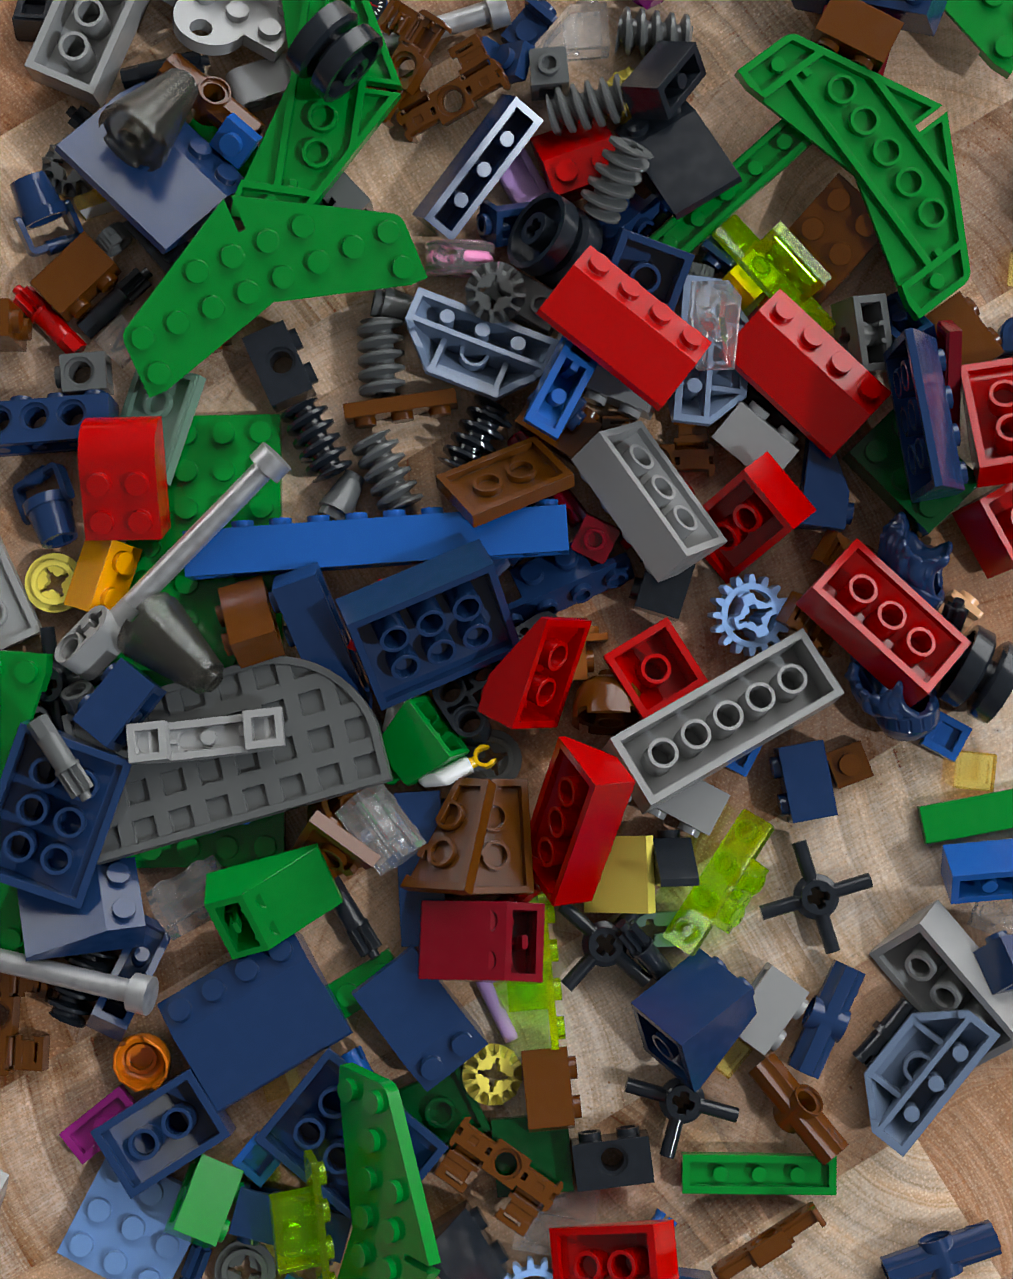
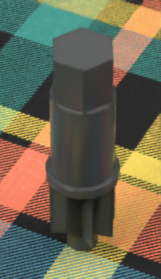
[26,713,94,802]

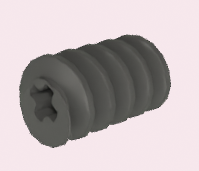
[614,6,693,58]
[546,74,628,137]
[580,136,654,224]
[357,317,406,398]
[351,429,424,511]

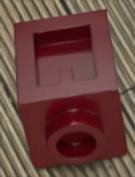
[571,513,621,564]

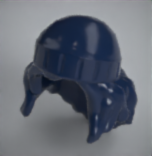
[878,512,953,611]
[844,656,940,742]

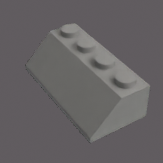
[571,421,727,582]
[869,900,1013,1067]

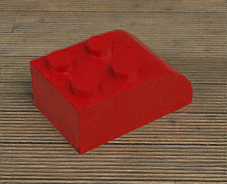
[78,416,171,541]

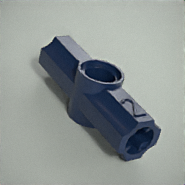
[787,959,866,1079]
[880,1219,1002,1279]

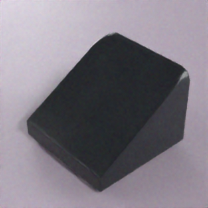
[12,0,53,42]

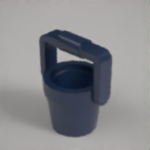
[10,171,84,257]
[12,462,78,549]

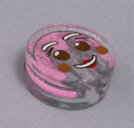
[425,239,495,279]

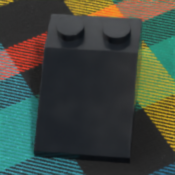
[614,100,742,220]
[431,1200,509,1279]

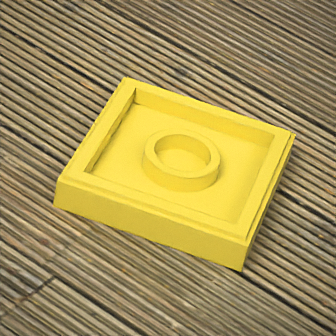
[584,835,656,914]

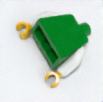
[382,690,497,788]

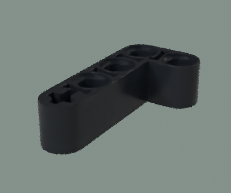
[432,612,557,747]

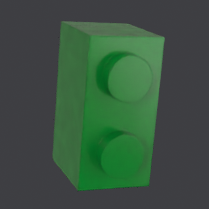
[163,1154,244,1248]

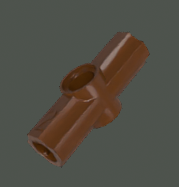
[156,52,265,135]
[748,1052,849,1166]

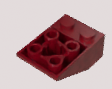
[418,900,545,985]

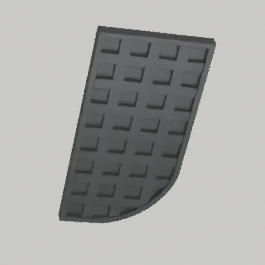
[62,656,393,865]

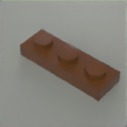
[343,388,458,429]

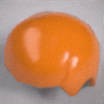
[112,1032,171,1092]

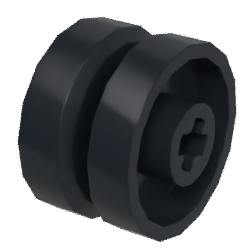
[285,0,383,102]
[507,192,603,290]
[937,625,1013,723]

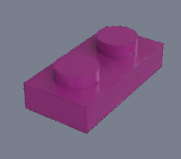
[59,1084,136,1165]

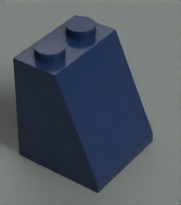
[631,948,757,1093]

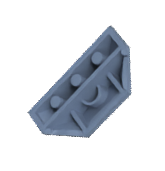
[667,274,749,426]
[405,287,560,401]
[864,1010,1001,1157]

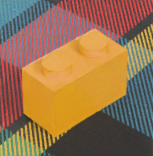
[64,540,142,612]

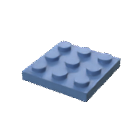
[56,1158,191,1279]

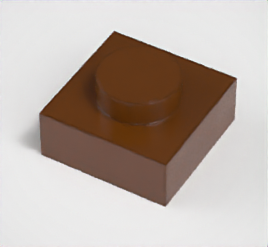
[826,740,874,789]

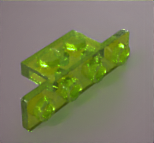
[712,214,836,333]
[663,809,774,956]
[507,893,566,1050]
[268,1149,337,1279]

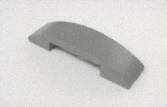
[126,707,286,764]

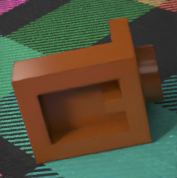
[572,626,608,682]

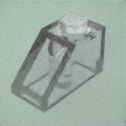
[535,0,610,62]
[688,280,742,371]

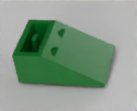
[204,843,343,960]

